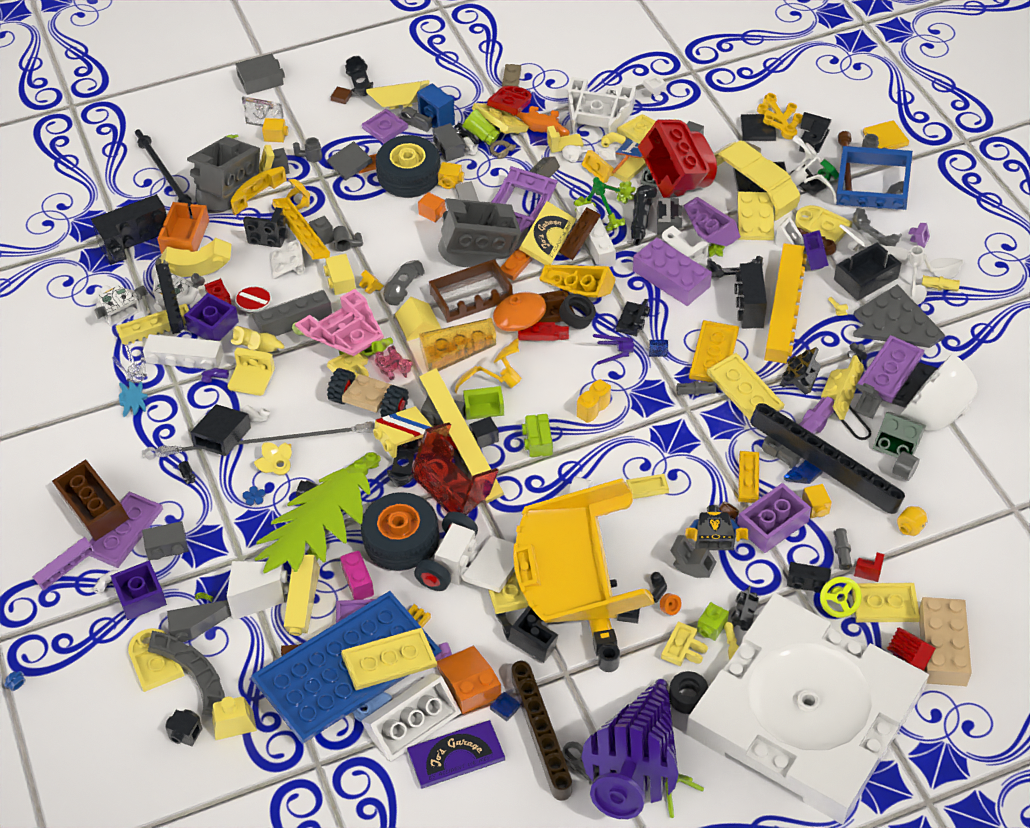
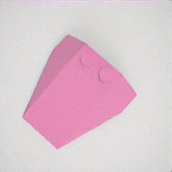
[295,289,384,356]

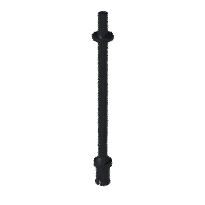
[135,129,193,215]

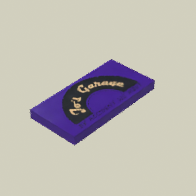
[407,720,505,789]

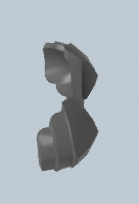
[852,208,902,246]
[383,260,425,305]

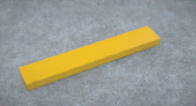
[272,197,330,260]

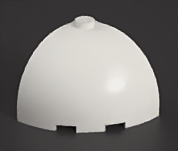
[900,353,977,430]

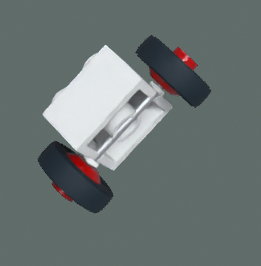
[414,512,478,591]

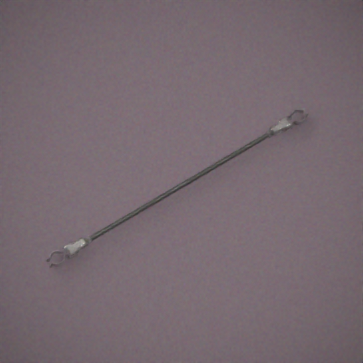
[142,421,375,459]

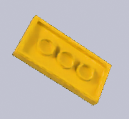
[689,320,739,382]

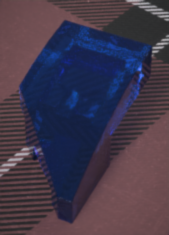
[784,460,823,484]

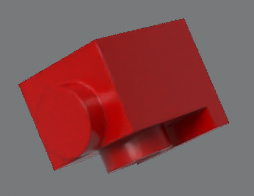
[204,278,232,305]

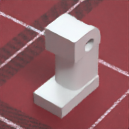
[662,226,709,262]

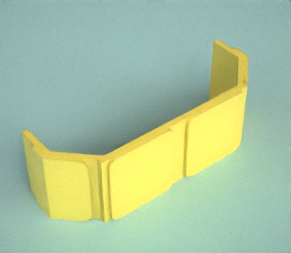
[714,140,800,221]

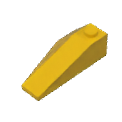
[539,265,616,298]

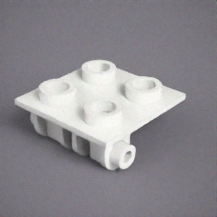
[270,239,305,279]

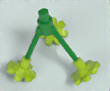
[573,177,636,231]

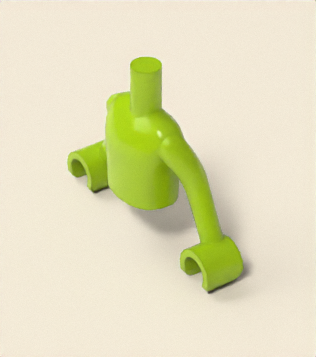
[339,337,393,356]

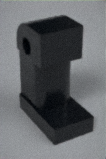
[799,112,832,153]

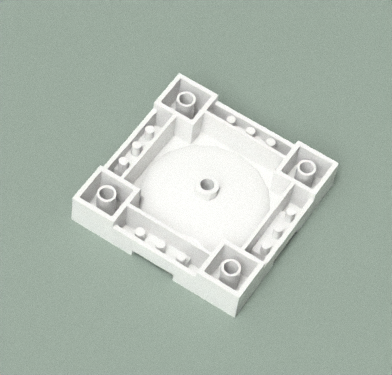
[686,593,929,825]

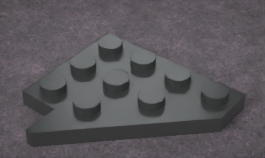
[853,284,945,348]

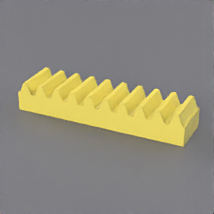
[116,303,189,346]

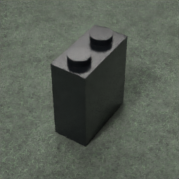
[191,404,251,456]

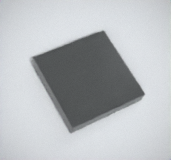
[327,141,373,181]

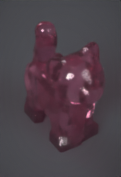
[375,345,413,381]

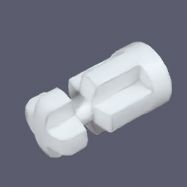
[463,137,478,155]

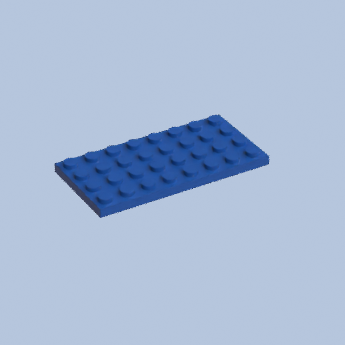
[251,591,442,744]

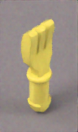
[724,622,739,660]

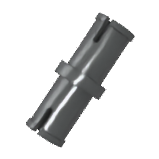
[676,381,716,396]
[833,528,852,570]

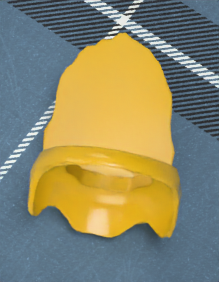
[286,179,310,210]

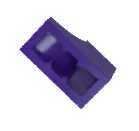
[803,230,829,270]

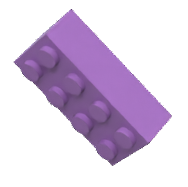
[633,237,712,306]

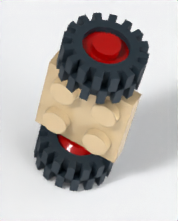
[327,368,409,417]

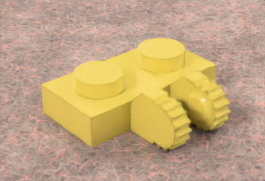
[327,352,369,379]
[661,621,708,667]

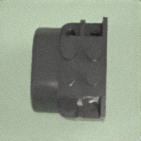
[187,136,260,211]
[438,198,522,267]

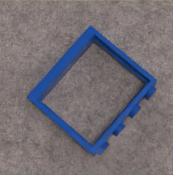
[836,146,913,210]

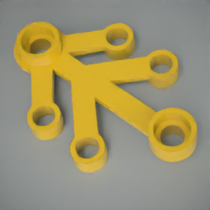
[757,93,803,139]

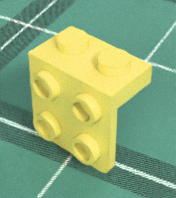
[228,347,275,396]

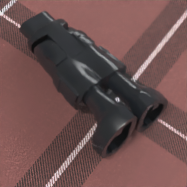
[631,185,658,246]

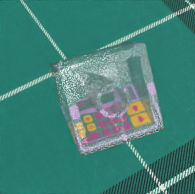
[242,96,284,127]

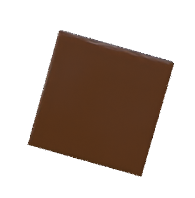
[330,86,352,104]

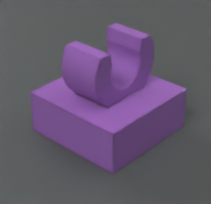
[909,223,930,248]

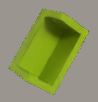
[463,386,504,420]

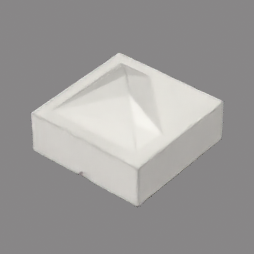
[598,148,616,164]

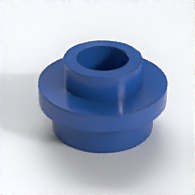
[4,671,26,691]

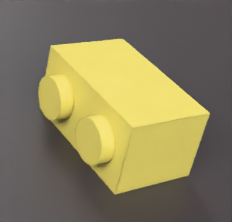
[323,254,356,295]

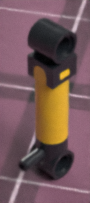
[588,579,620,672]

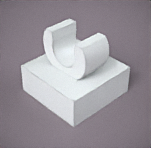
[643,74,666,97]

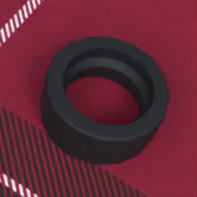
[559,294,596,329]

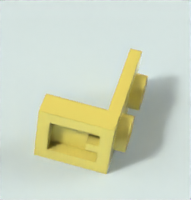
[547,126,584,153]

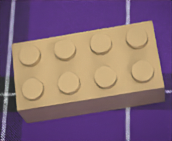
[919,597,972,686]

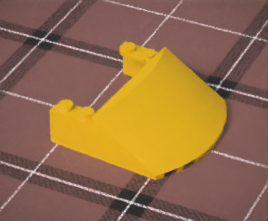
[514,478,654,623]

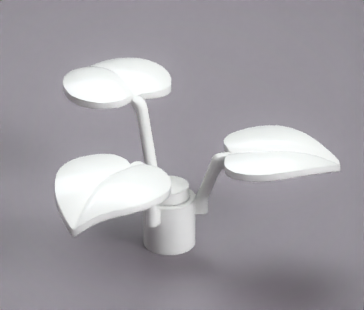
[790,135,837,203]
[880,244,963,305]

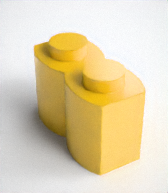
[577,379,611,423]

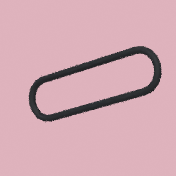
[834,406,871,440]

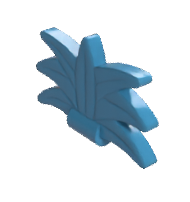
[119,381,148,417]

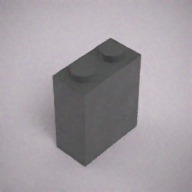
[235,53,285,95]

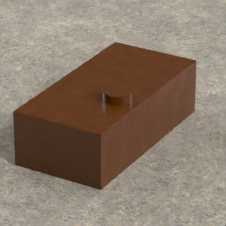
[52,459,130,541]

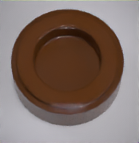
[719,501,739,519]

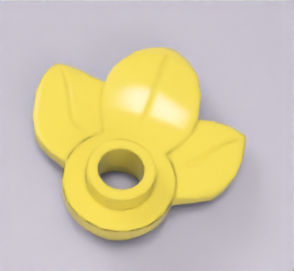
[254,442,292,475]

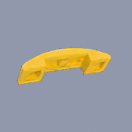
[231,166,287,215]

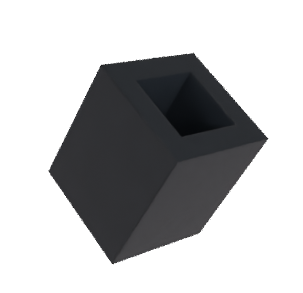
[469,416,499,449]

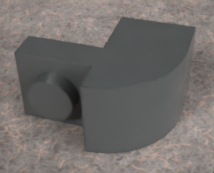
[670,535,717,578]

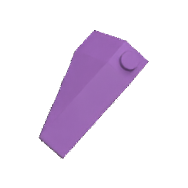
[683,197,741,246]

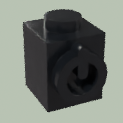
[165,709,203,746]

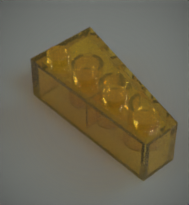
[419,318,496,372]

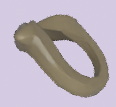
[490,140,516,159]

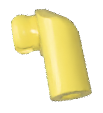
[601,132,626,147]

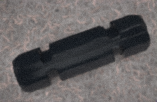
[454,123,480,146]

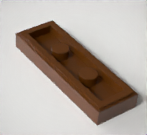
[558,207,601,260]

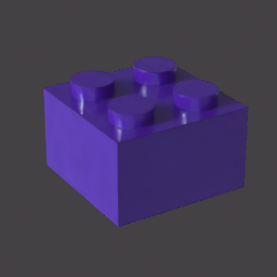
[184,293,239,341]
[110,560,167,621]

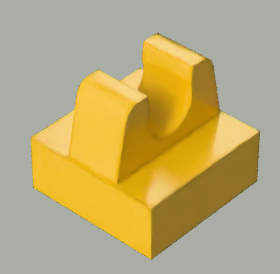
[359,269,384,294]

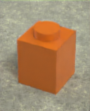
[418,192,446,223]

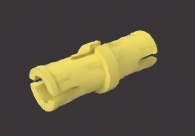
[921,275,960,292]

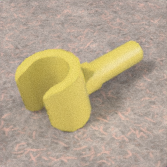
[828,297,848,316]

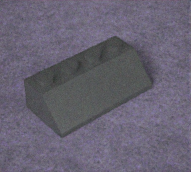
[252,290,332,337]

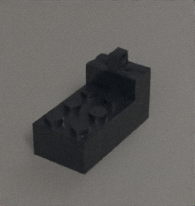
[91,194,167,265]

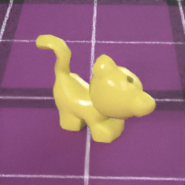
[231,326,285,353]

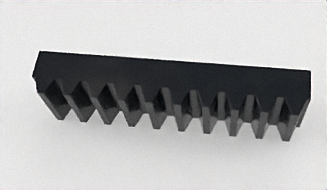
[155,263,185,334]

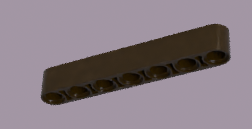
[511,660,572,801]

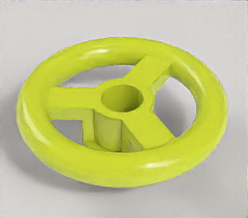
[820,577,862,618]

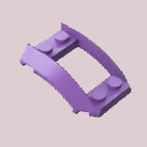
[491,166,558,232]

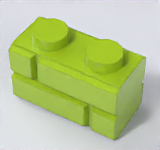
[522,414,553,458]

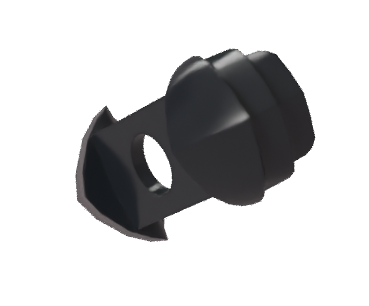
[345,56,373,96]
[706,256,764,278]
[387,439,419,487]

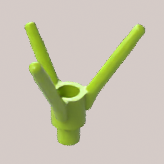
[665,773,704,818]

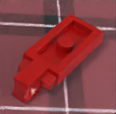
[518,322,569,341]

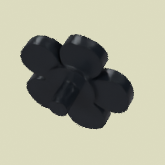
[847,343,867,362]

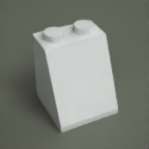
[227,561,290,619]

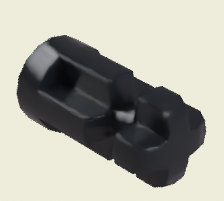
[178,461,196,484]

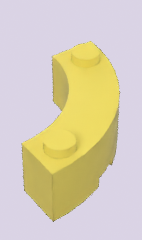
[160,237,232,277]

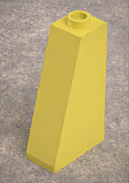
[284,554,320,636]

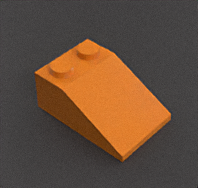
[437,645,502,715]

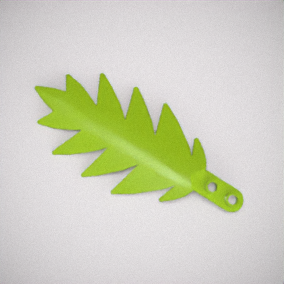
[255,452,381,573]

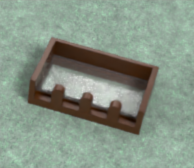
[429,259,513,323]

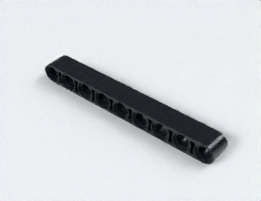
[750,403,905,514]

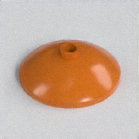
[493,292,546,331]

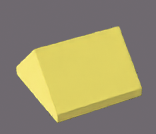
[395,297,442,341]

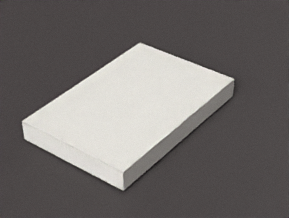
[462,536,515,593]

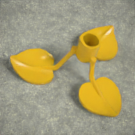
[454,338,522,394]

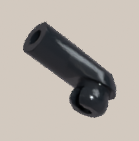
[650,572,667,603]

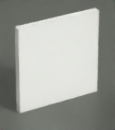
[839,224,873,252]

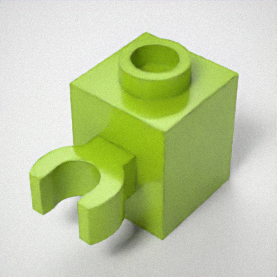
[697,602,729,641]

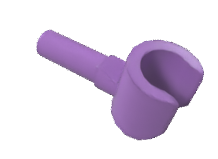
[435,642,452,661]

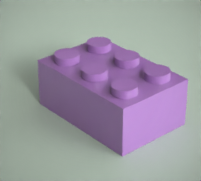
[737,483,811,553]

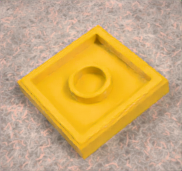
[863,120,909,149]

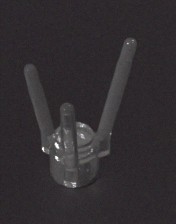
[112,344,147,383]

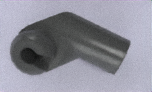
[886,181,904,194]

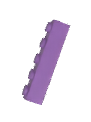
[32,537,96,591]

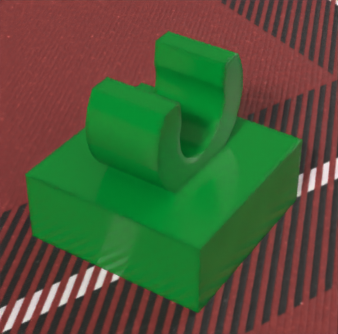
[817,159,839,181]

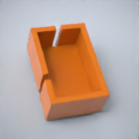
[157,202,210,254]

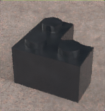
[508,606,559,663]

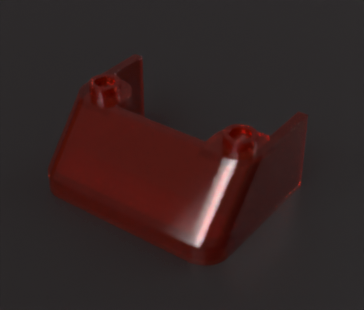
[412,422,499,515]

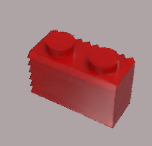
[887,627,936,671]

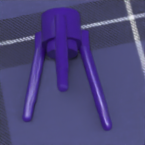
[593,334,634,365]

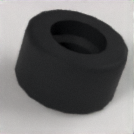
[669,671,709,714]

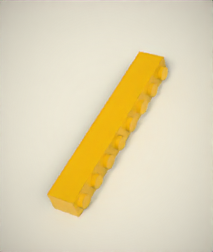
[764,243,807,364]

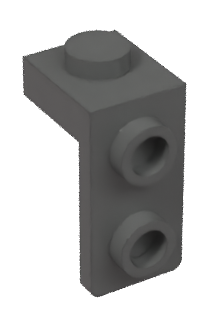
[854,383,883,419]

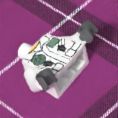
[153,258,205,312]
[94,285,148,327]

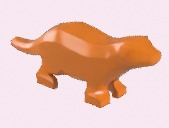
[511,106,570,137]

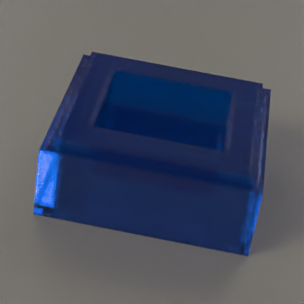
[649,340,668,357]
[490,692,521,721]

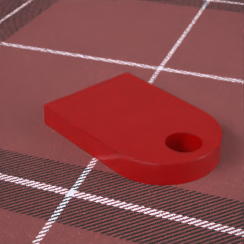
[487,86,532,115]

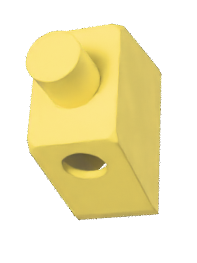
[212,696,257,740]

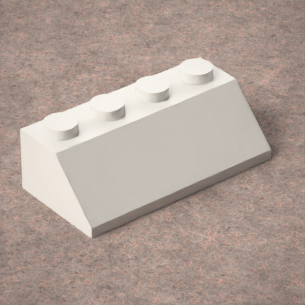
[361,673,461,762]

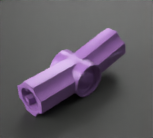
[799,396,835,434]

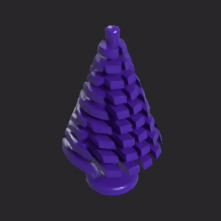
[581,679,679,820]

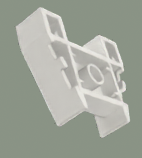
[568,77,636,134]

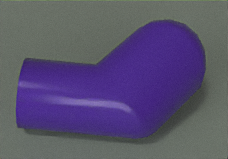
[201,368,229,383]

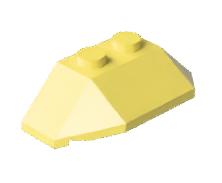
[366,80,430,109]

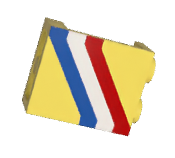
[373,406,435,458]

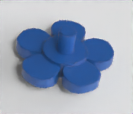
[242,486,266,506]

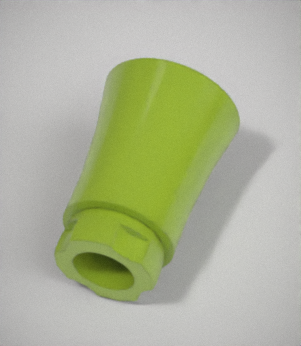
[462,109,500,146]

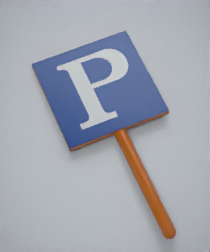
[612,138,643,174]

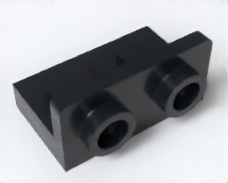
[616,299,650,337]
[787,562,831,593]

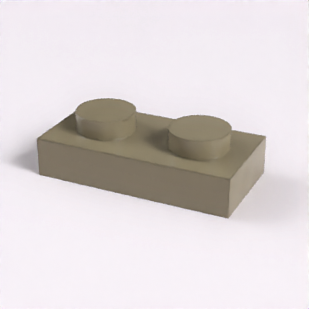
[502,64,521,87]

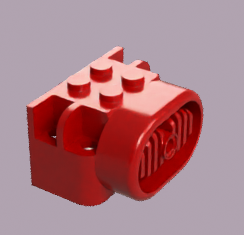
[638,119,717,198]

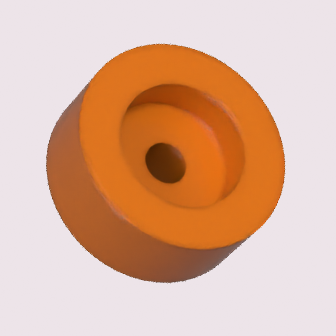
[660,593,682,615]

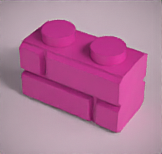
[340,551,374,600]

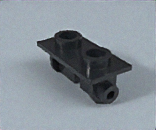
[731,586,759,631]

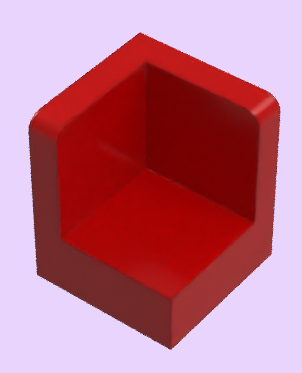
[854,552,885,582]

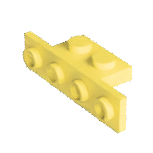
[821,355,864,420]

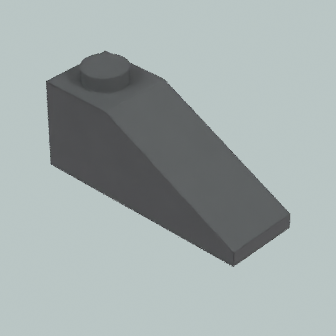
[167,600,231,643]

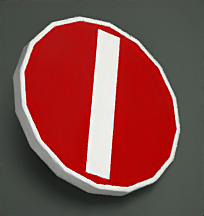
[235,286,271,312]

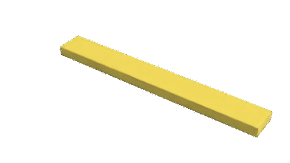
[419,368,504,504]

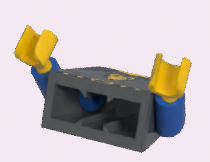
[685,505,749,550]

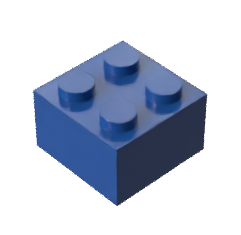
[417,83,455,128]

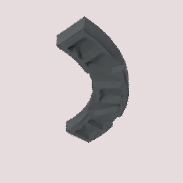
[148,631,225,716]

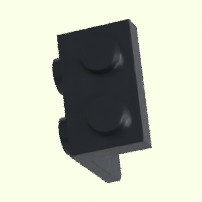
[243,207,289,248]

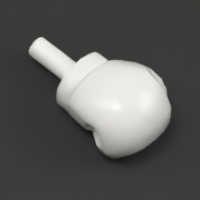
[562,145,591,163]

